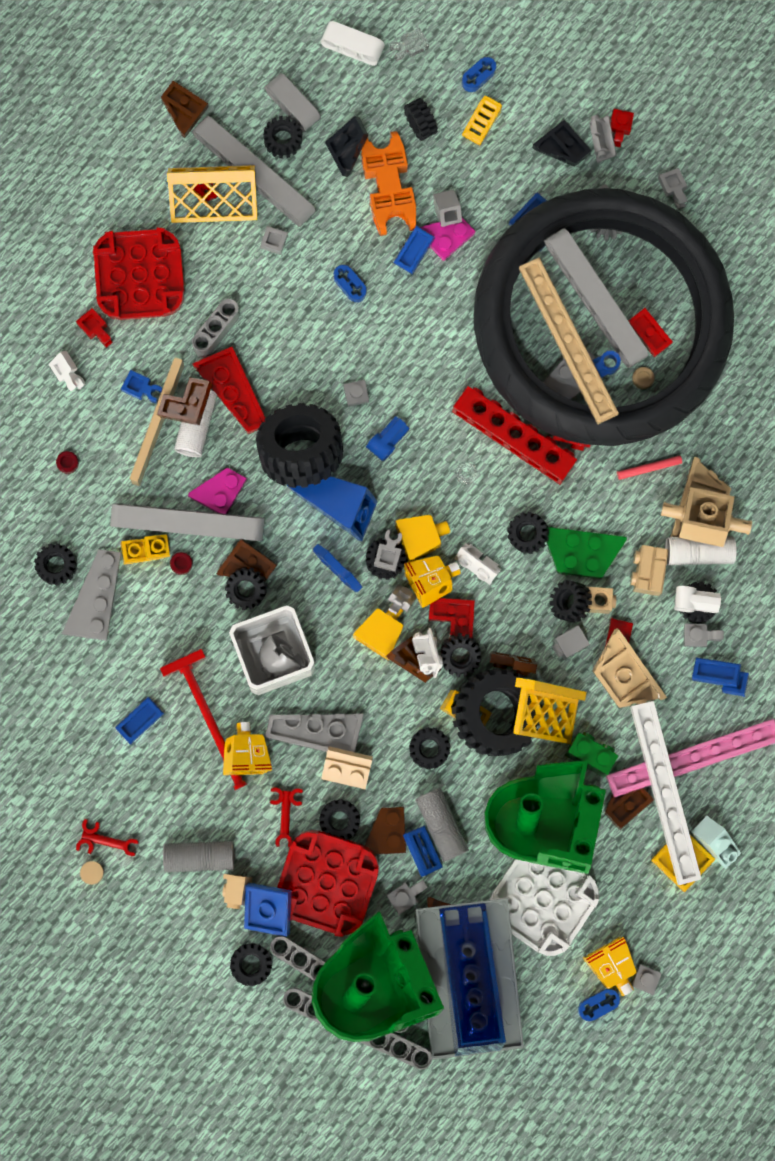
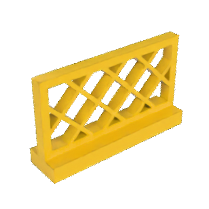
[167,165,257,223]
[513,678,587,744]

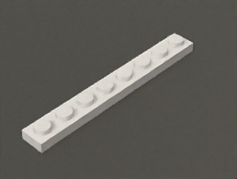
[630,701,701,885]

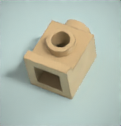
[222,874,253,909]

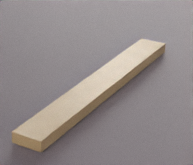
[519,257,619,424]

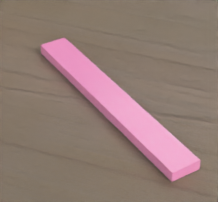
[606,719,775,797]

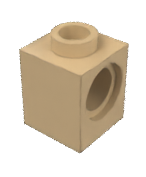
[587,587,616,614]

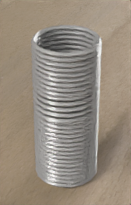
[415,788,469,862]
[163,841,234,873]

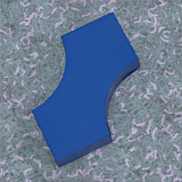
[313,544,363,593]

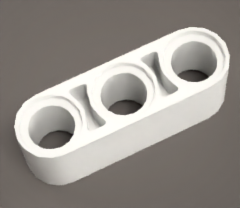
[320,21,385,66]

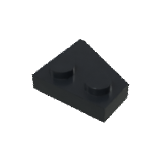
[325,116,369,177]
[532,120,592,167]

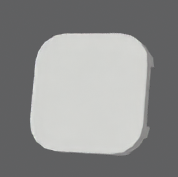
[490,859,599,956]

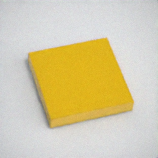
[651,835,715,892]

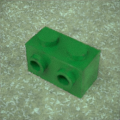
[564,732,619,778]

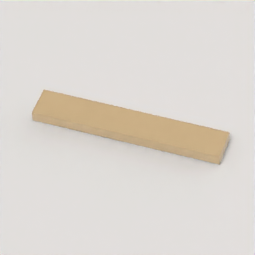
[130,357,184,486]

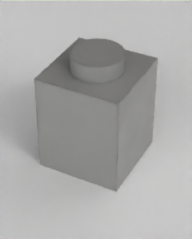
[433,189,462,227]
[552,625,590,660]

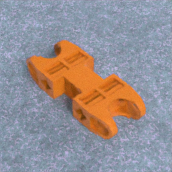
[361,131,416,236]

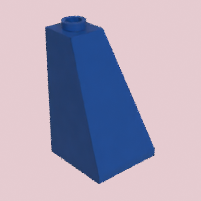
[287,476,378,541]

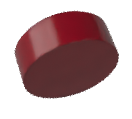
[56,451,79,474]
[170,552,193,575]

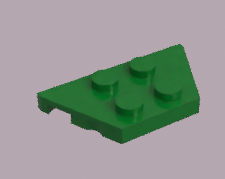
[546,527,627,579]

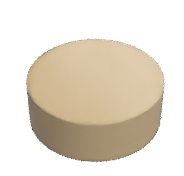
[632,367,655,389]
[80,861,104,885]

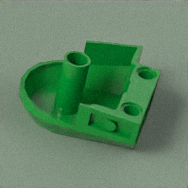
[484,760,606,874]
[312,911,444,1042]

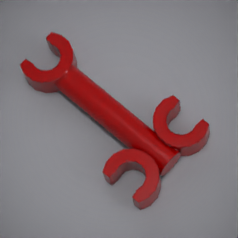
[270,787,303,848]
[76,819,139,856]

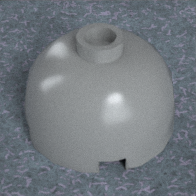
[259,635,305,678]

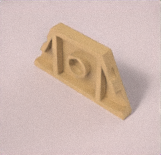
[670,457,731,538]
[592,628,667,708]

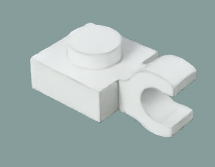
[49,351,85,391]

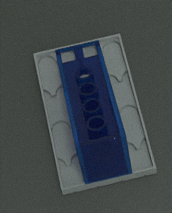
[415,898,524,1060]

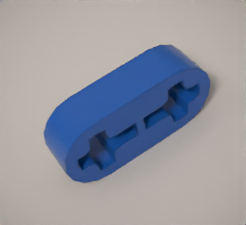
[462,57,496,92]
[333,265,367,302]
[578,989,620,1021]

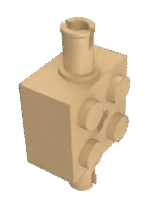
[661,487,752,547]

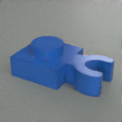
[121,370,162,403]

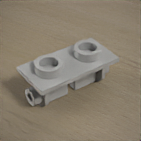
[589,115,617,163]

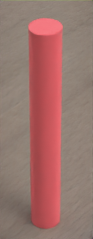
[617,455,682,480]

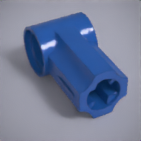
[592,351,621,378]
[366,416,410,462]

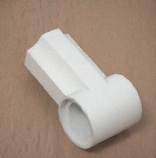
[674,586,721,613]

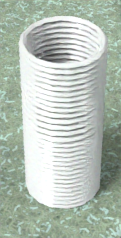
[174,390,217,457]
[665,536,737,565]

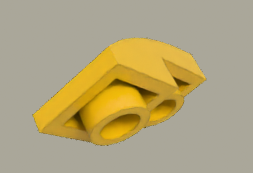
[121,534,170,565]

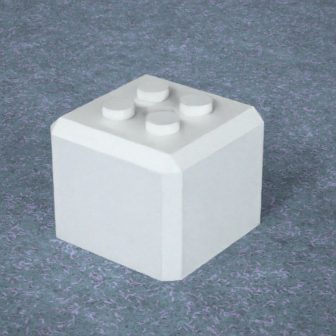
[229,605,315,695]

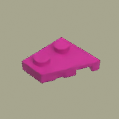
[419,218,476,261]
[188,468,247,514]

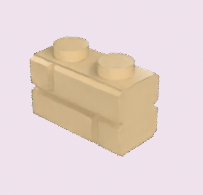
[630,545,668,596]

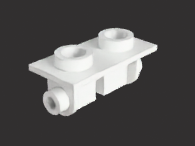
[454,543,501,585]
[412,628,443,678]

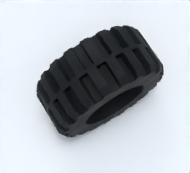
[256,403,344,488]
[452,668,543,756]

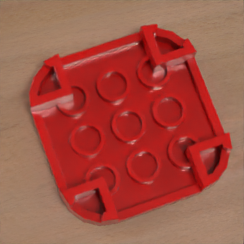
[93,227,185,320]
[277,830,379,937]

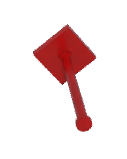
[160,649,247,790]

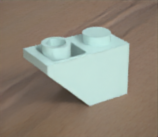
[691,816,741,869]

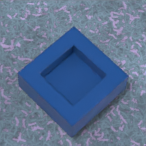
[722,672,749,697]

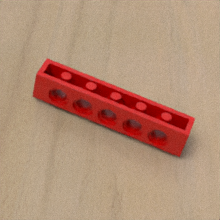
[452,386,577,485]

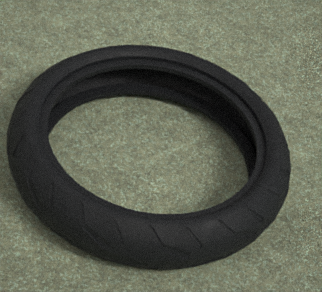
[473,188,734,446]

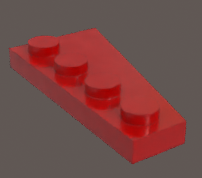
[192,347,265,434]

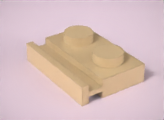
[321,746,373,789]

